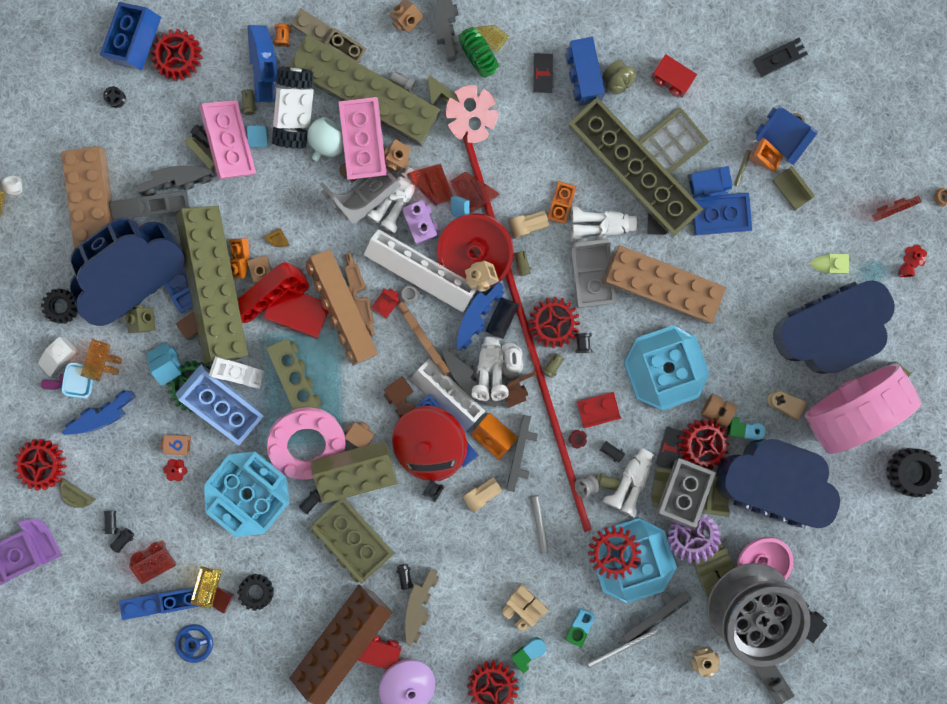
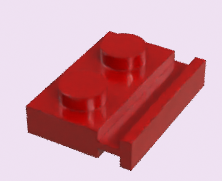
[577,392,621,429]

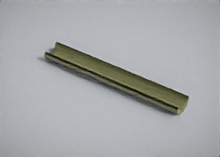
[734,149,751,186]

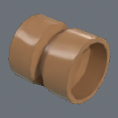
[701,393,737,427]

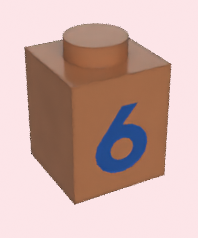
[160,434,191,455]

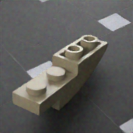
[291,8,367,63]
[405,568,439,647]

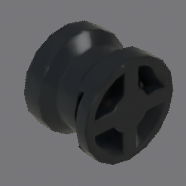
[103,86,126,108]
[422,480,445,502]

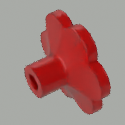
[903,244,927,268]
[163,459,188,482]

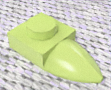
[809,254,849,274]

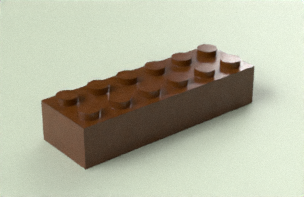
[289,584,393,704]

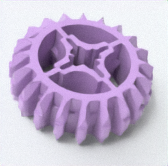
[668,514,721,564]

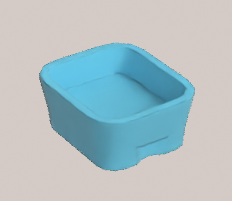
[62,363,94,398]

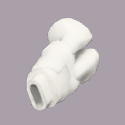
[366,167,421,234]
[570,206,637,242]
[472,337,509,401]
[501,343,523,378]
[602,448,654,518]

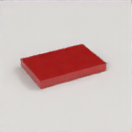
[263,290,329,339]

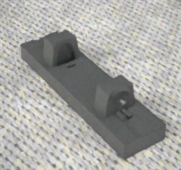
[507,415,538,492]
[623,591,691,643]
[752,665,795,704]

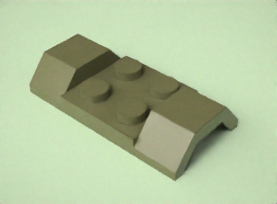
[651,468,730,517]

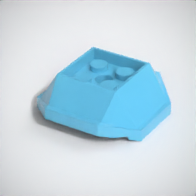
[624,325,709,411]
[204,451,290,537]
[591,517,677,603]

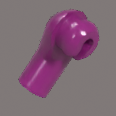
[41,374,64,390]

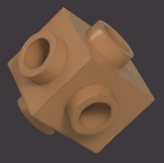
[389,0,424,33]
[384,139,411,172]

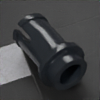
[190,124,210,149]
[599,440,625,463]
[299,489,322,514]
[103,511,118,534]
[110,528,134,553]
[396,564,413,590]

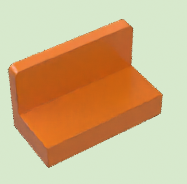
[470,413,518,460]

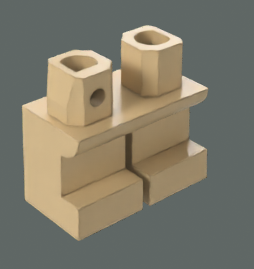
[502,583,549,632]

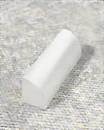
[410,359,485,431]

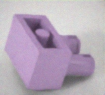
[402,200,440,245]

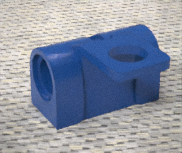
[688,166,732,197]

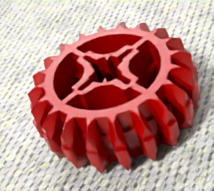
[150,29,203,81]
[528,297,580,349]
[677,418,730,470]
[13,439,67,491]
[588,525,642,580]
[467,660,519,704]

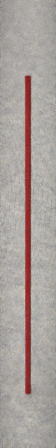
[463,131,591,532]

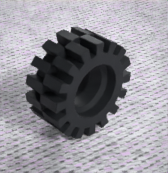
[41,288,78,324]
[237,574,274,611]

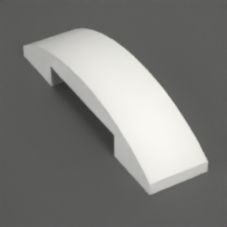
[209,357,266,389]

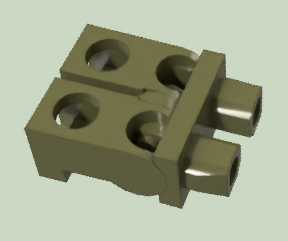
[692,543,735,598]

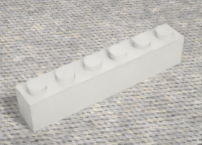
[364,229,476,312]

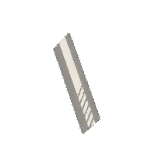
[588,629,658,668]

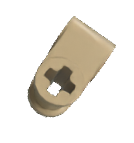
[767,391,807,421]

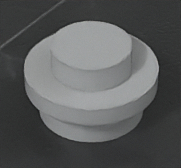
[400,285,419,304]

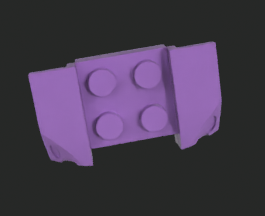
[0,519,62,585]

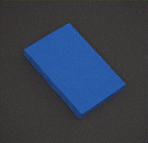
[692,192,752,236]

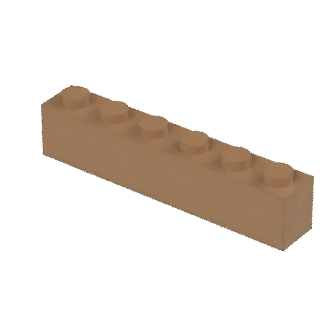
[306,249,378,366]

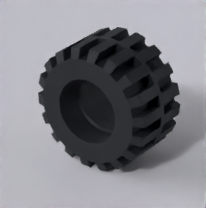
[886,448,942,498]

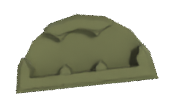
[60,478,96,508]

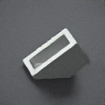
[38,337,79,378]

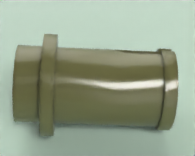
[241,89,257,115]
[514,251,532,276]
[543,353,565,378]
[595,473,620,491]

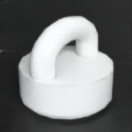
[2,176,23,195]

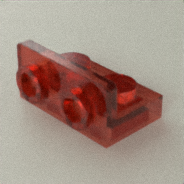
[129,540,176,584]

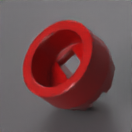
[899,263,915,278]

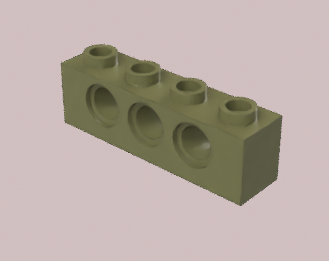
[266,338,322,410]

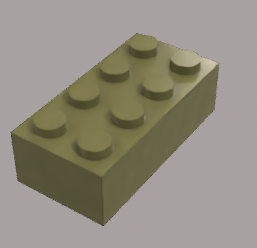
[311,441,398,504]

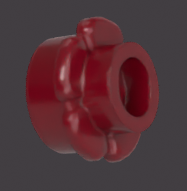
[568,430,587,449]

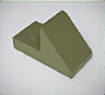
[428,75,460,106]

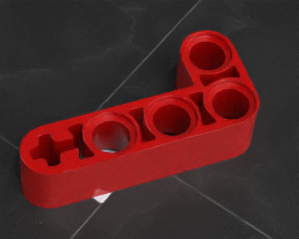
[237,262,309,323]

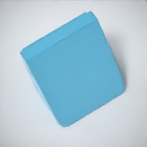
[247,126,268,147]

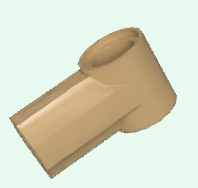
[509,210,549,239]
[462,477,503,513]

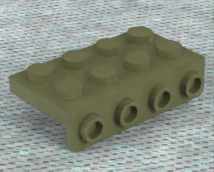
[310,498,395,584]

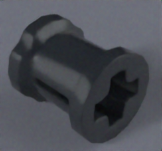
[575,333,593,353]

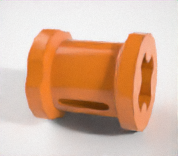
[273,23,292,47]

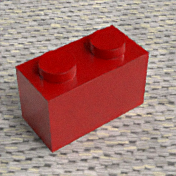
[651,54,698,98]
[358,635,402,670]

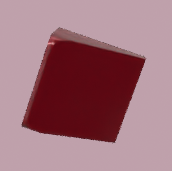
[209,586,234,614]

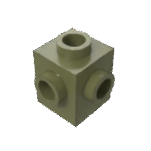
[125,305,155,334]

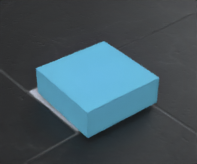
[451,196,469,217]

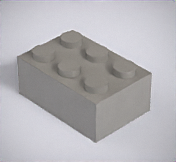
[655,458,716,529]

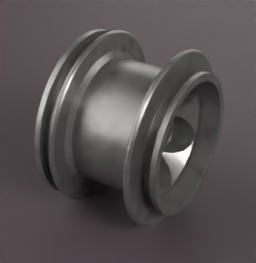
[707,563,810,667]

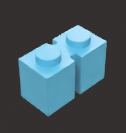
[147,342,181,386]

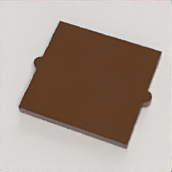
[504,371,536,388]

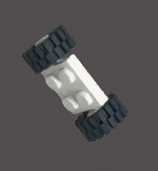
[272,66,314,149]

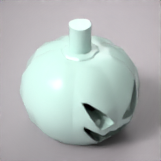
[307,117,344,162]

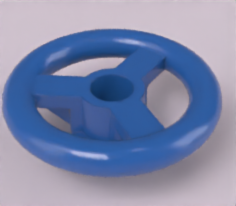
[175,624,213,663]

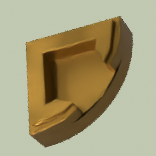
[264,228,290,247]

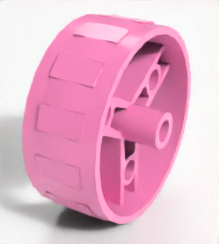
[805,364,922,454]

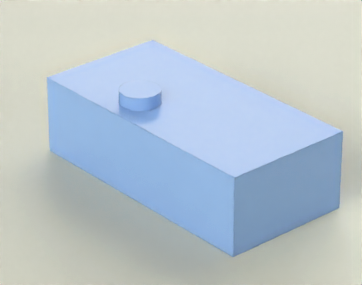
[176,364,264,445]

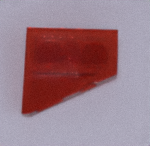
[407,164,453,206]
[450,172,501,214]
[872,195,922,222]

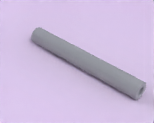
[531,496,548,554]

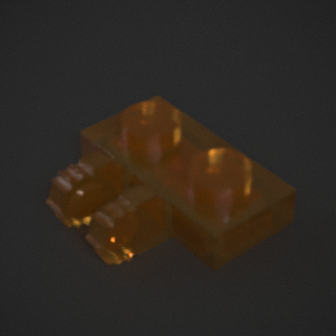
[80,339,122,382]

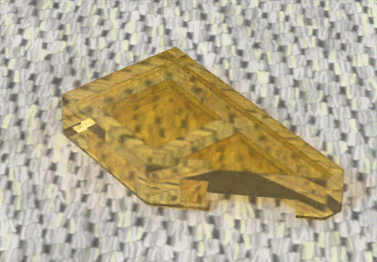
[474,25,509,52]

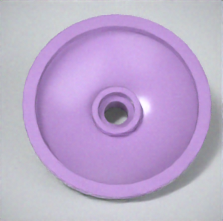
[378,659,436,704]

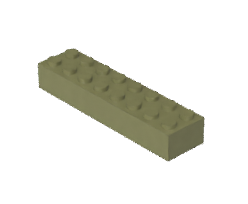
[289,35,441,146]
[569,97,703,238]
[175,205,248,365]

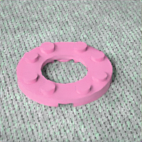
[267,407,345,480]

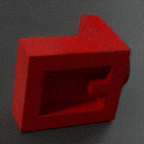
[371,288,400,319]

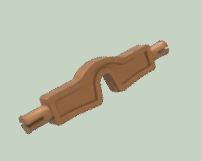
[344,253,375,337]
[397,301,450,376]

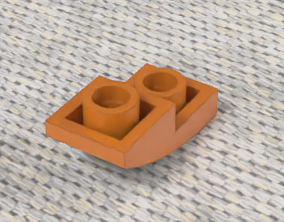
[547,181,577,224]
[229,238,249,278]

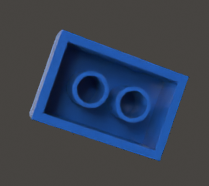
[100,2,161,70]
[565,36,605,106]

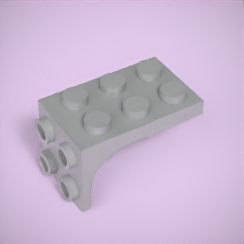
[320,169,401,225]
[570,236,617,308]

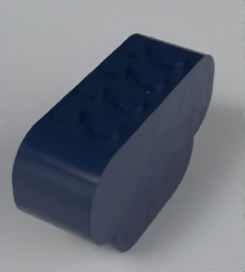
[70,218,185,326]
[773,280,895,374]
[715,439,840,529]

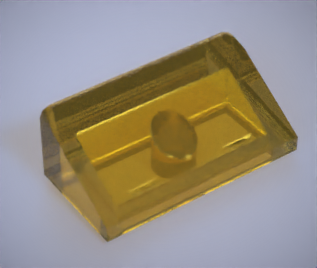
[191,566,222,608]

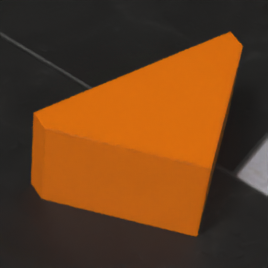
[749,138,783,173]

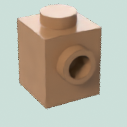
[247,255,272,284]
[344,421,376,448]

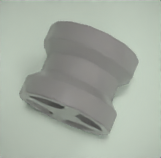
[575,475,599,498]

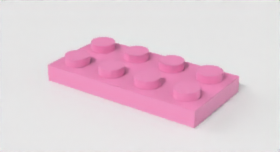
[339,97,387,180]
[199,100,256,180]

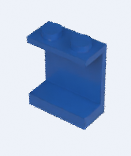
[755,105,817,165]

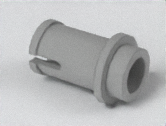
[390,71,415,92]

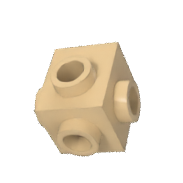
[465,261,499,292]
[691,647,720,677]

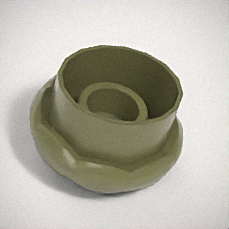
[602,60,636,95]

